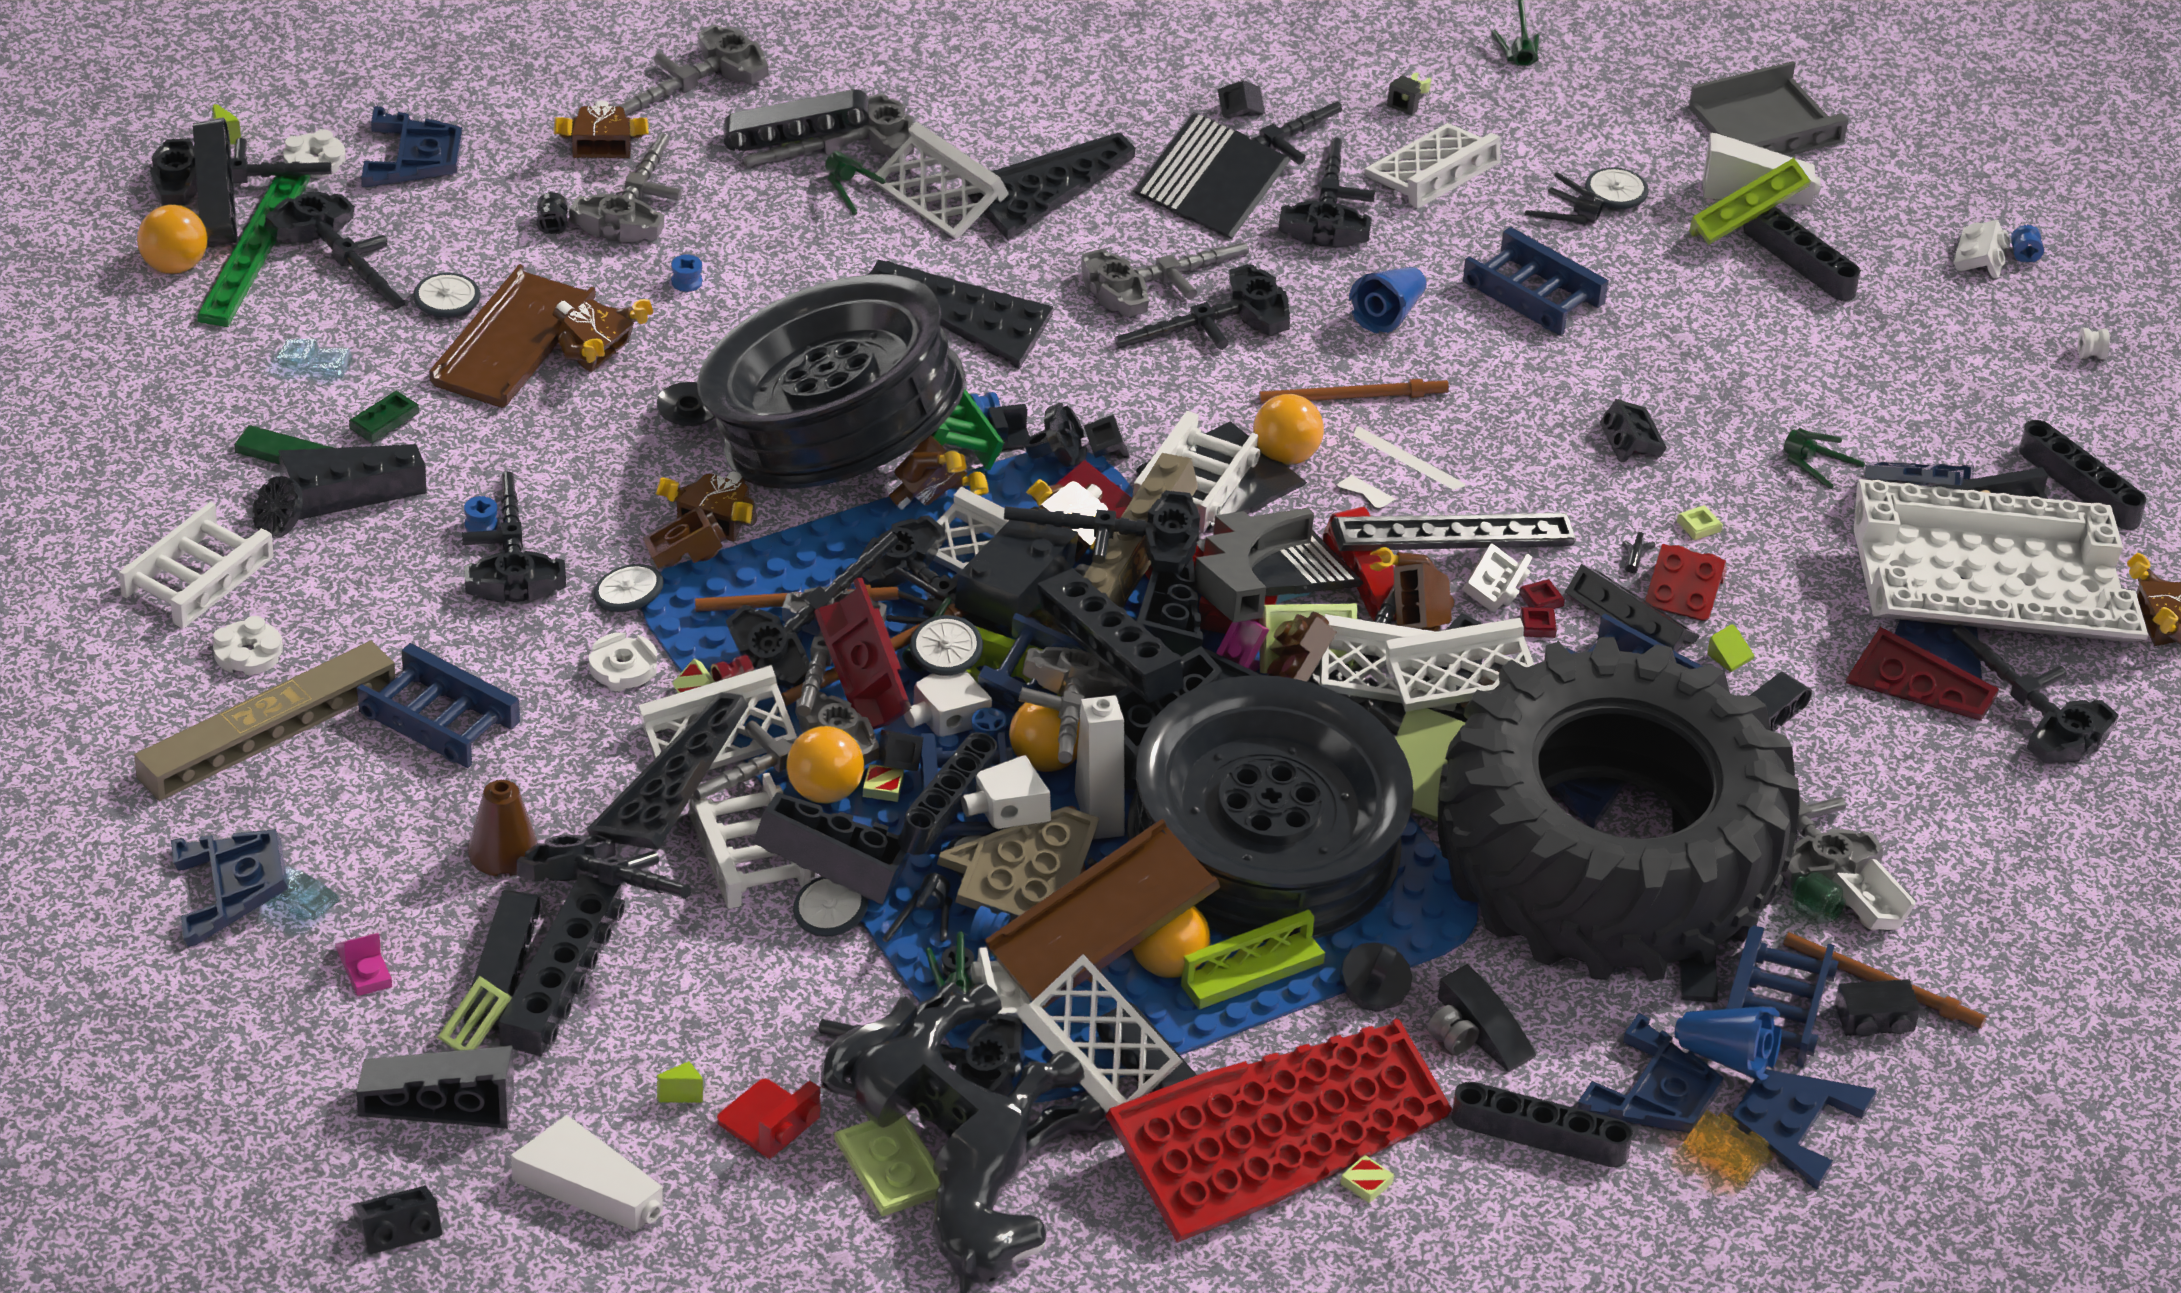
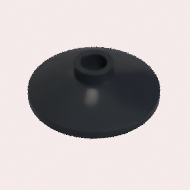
[657,382,715,426]

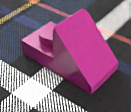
[1216,619,1269,671]
[335,933,392,996]

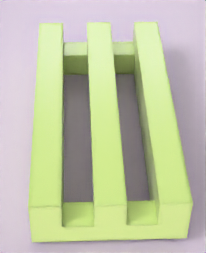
[437,976,511,1051]

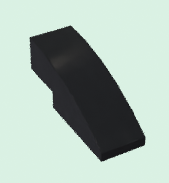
[1437,964,1536,1073]

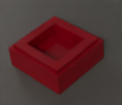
[1519,579,1565,609]
[1520,607,1557,638]

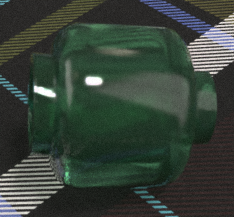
[1791,872,1846,925]

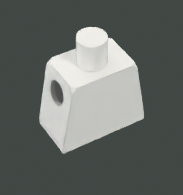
[904,671,992,737]
[961,755,1051,829]

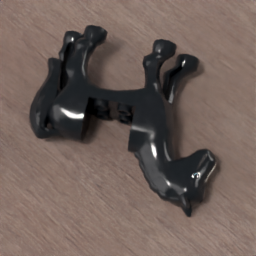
[821,982,1106,1293]

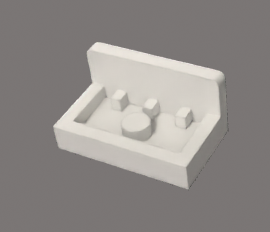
[1953,219,2010,278]
[1462,543,1532,612]
[1830,859,1916,930]
[971,948,1030,1023]

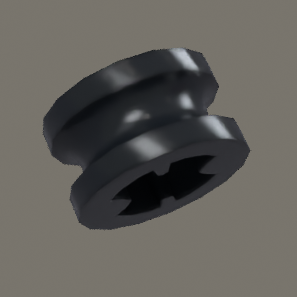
[941,946,974,979]

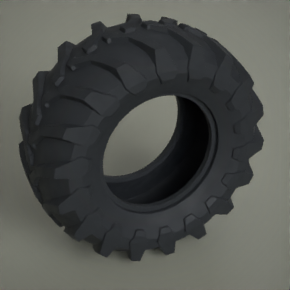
[1437,637,1800,981]

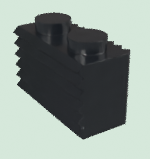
[1834,979,1920,1037]

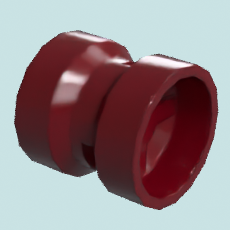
[711,655,754,682]

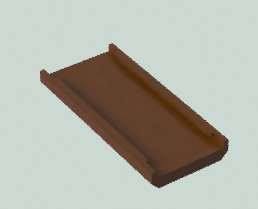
[429,264,596,408]
[985,819,1220,1009]

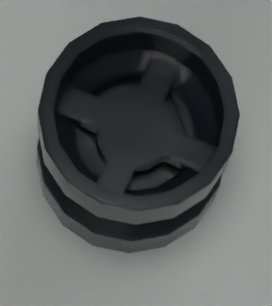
[537,192,568,234]

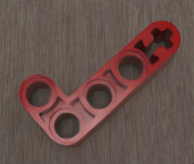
[1323,506,1397,621]

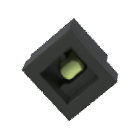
[1386,73,1432,116]

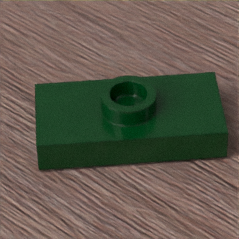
[349,390,419,443]

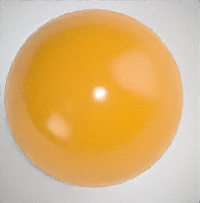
[137,205,207,274]
[1253,394,1324,465]
[1009,702,1080,772]
[786,726,864,804]
[1132,906,1210,978]

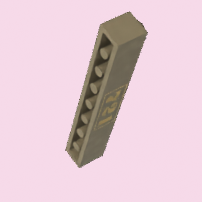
[1051,453,1198,638]
[134,640,395,801]

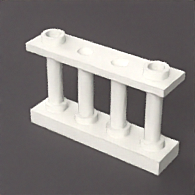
[1133,411,1260,533]
[119,502,274,629]
[688,772,815,909]

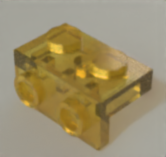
[1681,1110,1773,1188]

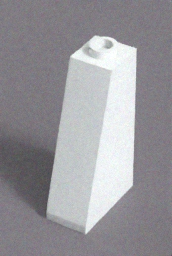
[1702,133,1820,205]
[1074,695,1124,840]
[511,1115,663,1231]

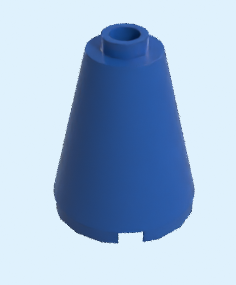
[1349,267,1427,334]
[1674,1006,1781,1080]

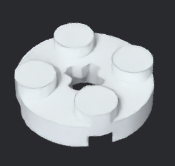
[283,129,346,178]
[213,616,283,675]
[589,633,657,692]

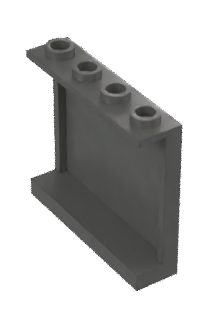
[1688,61,1849,156]

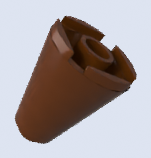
[467,779,538,877]

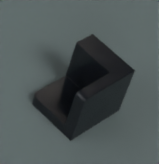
[1217,80,1265,119]
[988,404,1030,451]
[1083,414,1130,458]
[876,729,924,772]

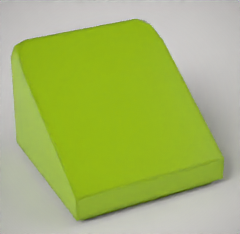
[212,104,241,144]
[1707,624,1755,672]
[657,1061,703,1103]

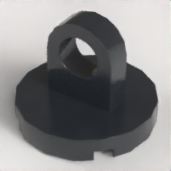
[1023,403,1087,468]
[1339,942,1413,1012]

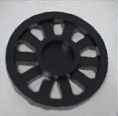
[252,476,303,538]

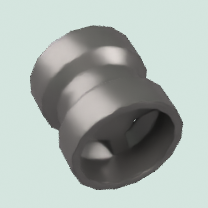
[1428,1005,1479,1056]

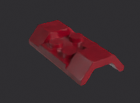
[814,578,912,730]

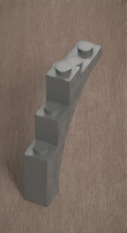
[1195,508,1314,623]

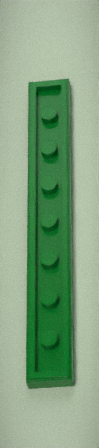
[197,175,310,327]

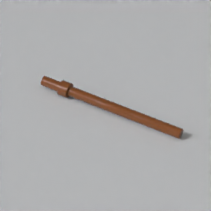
[1258,378,1449,404]
[695,585,898,612]
[1783,932,1987,1029]

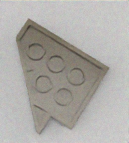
[937,807,1100,921]

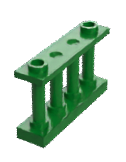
[918,389,1004,470]

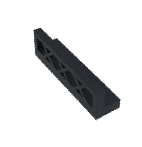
[1929,467,2048,499]
[1565,564,1700,652]

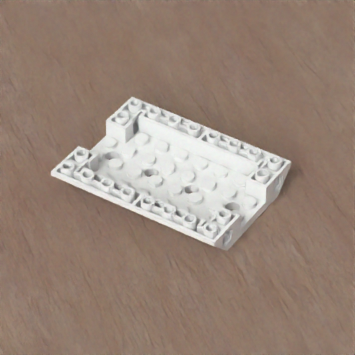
[1854,479,2148,642]

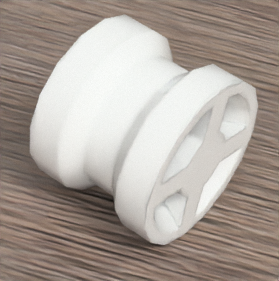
[2078,328,2110,360]

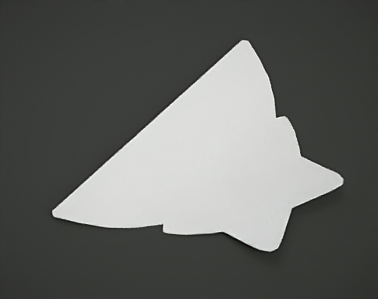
[1337,426,1465,508]

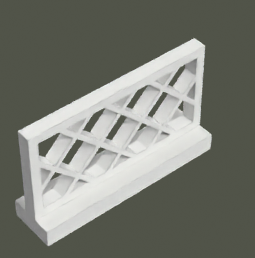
[871,121,1009,239]
[1365,123,1501,209]
[933,487,1009,573]
[1319,614,1456,711]
[1386,618,1534,712]
[638,666,797,770]
[1015,954,1183,1112]

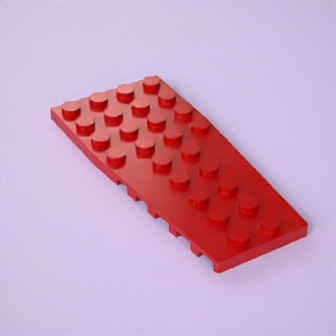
[1105,1019,1452,1243]

